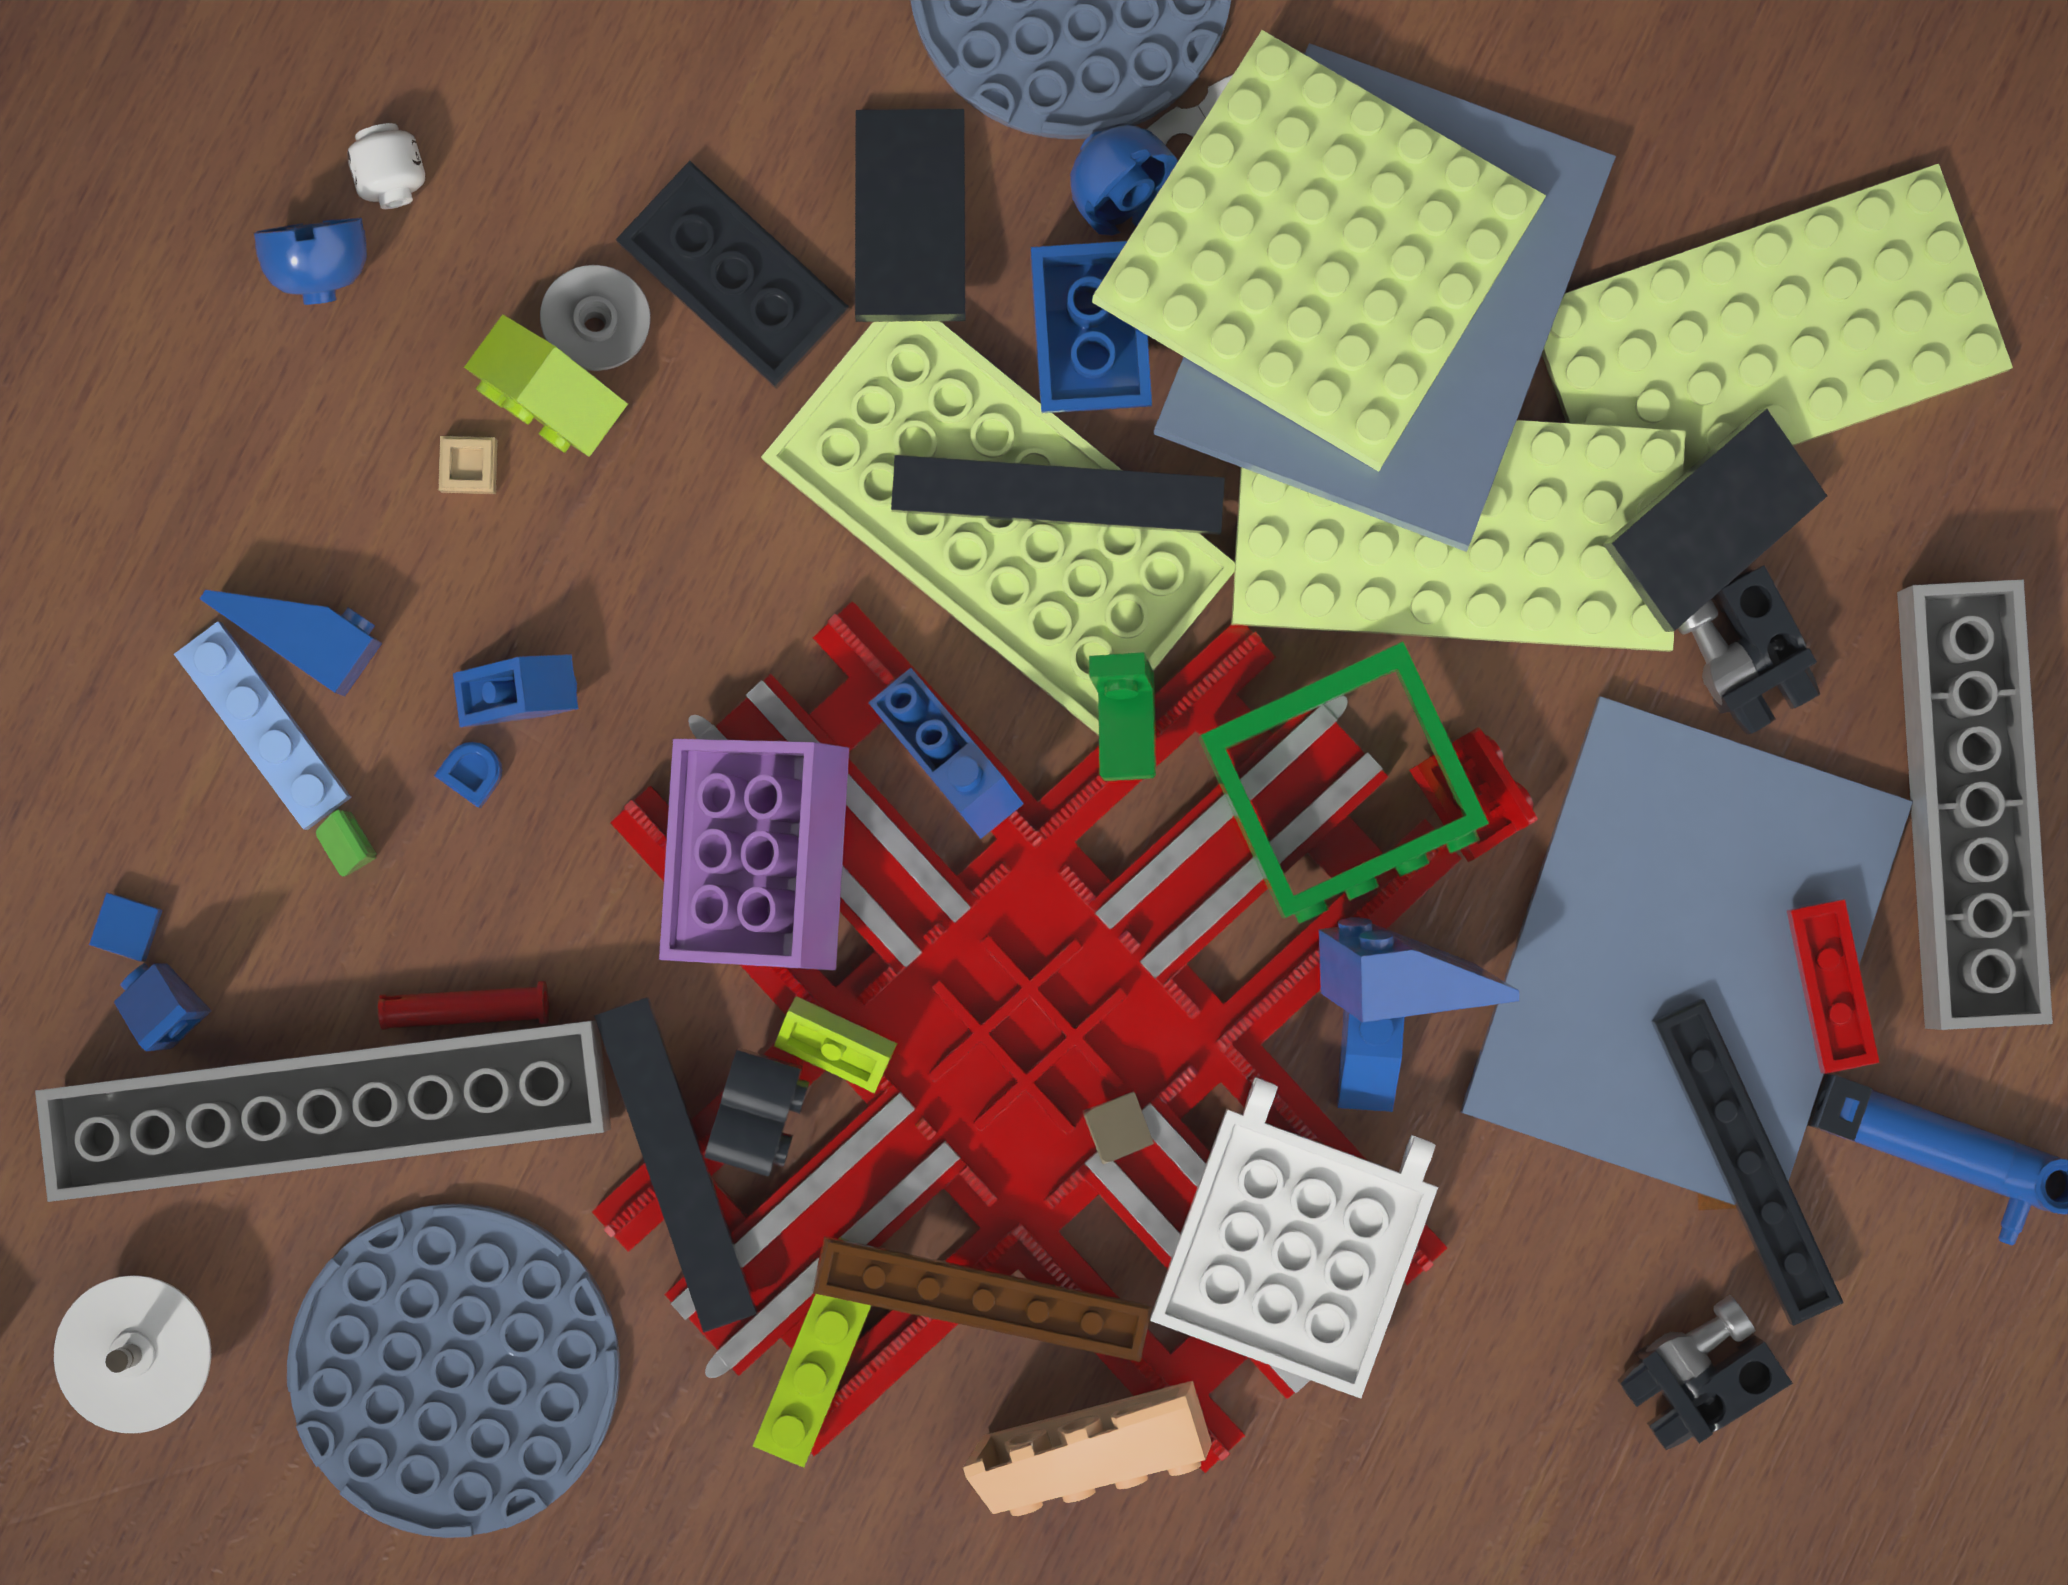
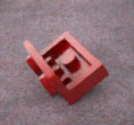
[1409,727,1538,862]

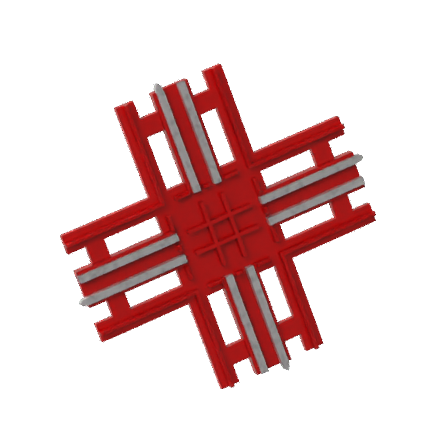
[592,601,1462,1473]

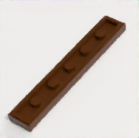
[812,1236,1152,1362]

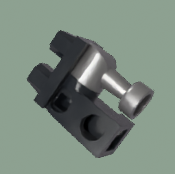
[1678,565,1820,734]
[1617,1295,1793,1450]

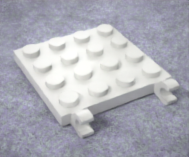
[1150,1077,1438,1398]

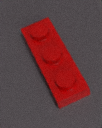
[1787,899,1880,1074]

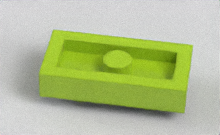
[774,996,897,1093]

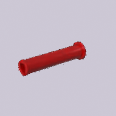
[378,981,549,1030]

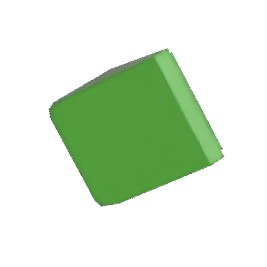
[316,809,377,877]

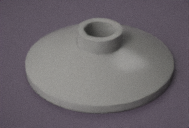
[540,265,650,371]

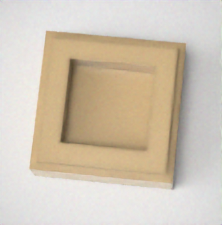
[439,436,498,494]

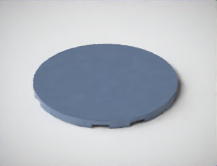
[910,0,1231,139]
[287,1203,620,1538]

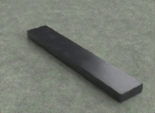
[891,455,1225,535]
[594,997,758,1333]
[1651,999,1844,1326]

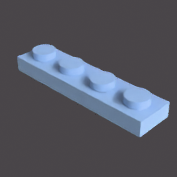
[174,622,352,830]

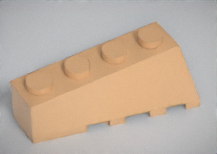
[963,1381,1212,1516]

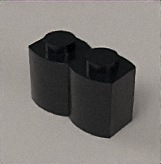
[704,1048,809,1177]

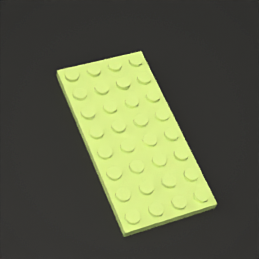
[1542,164,2013,474]
[761,321,1235,736]
[1231,420,1686,652]

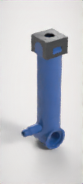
[1807,1074,2068,1246]

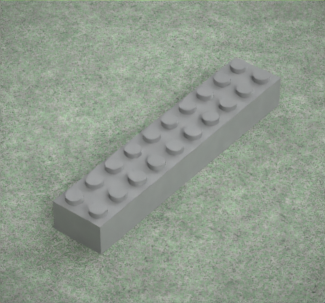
[35,1020,611,1202]

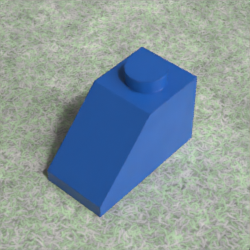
[453,654,578,727]
[114,963,212,1051]
[1337,1010,1405,1112]

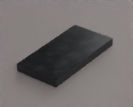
[855,109,966,322]
[615,160,850,389]
[1603,408,1827,632]

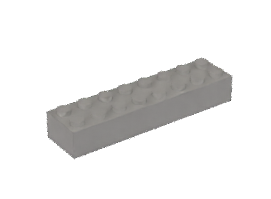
[1897,579,2053,1030]

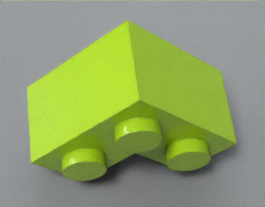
[464,314,628,457]

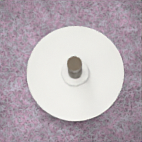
[54,1276,211,1433]

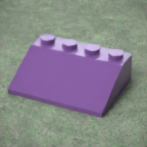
[659,739,849,970]

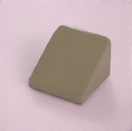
[1082,1091,1154,1165]

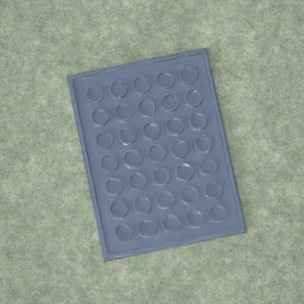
[1154,43,1616,552]
[1460,696,1913,1205]

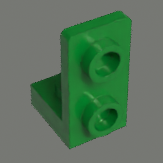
[1089,652,1156,781]

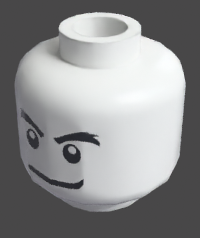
[347,123,425,209]

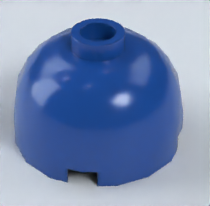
[1070,125,1178,236]
[254,218,367,305]

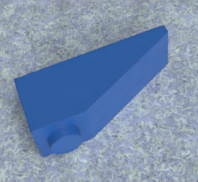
[199,590,382,697]

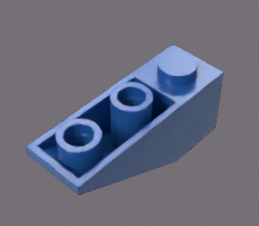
[869,668,1024,839]

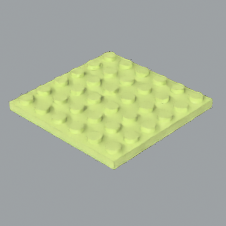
[1092,30,1546,472]

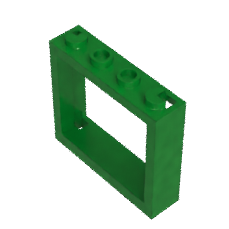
[1198,641,1489,923]

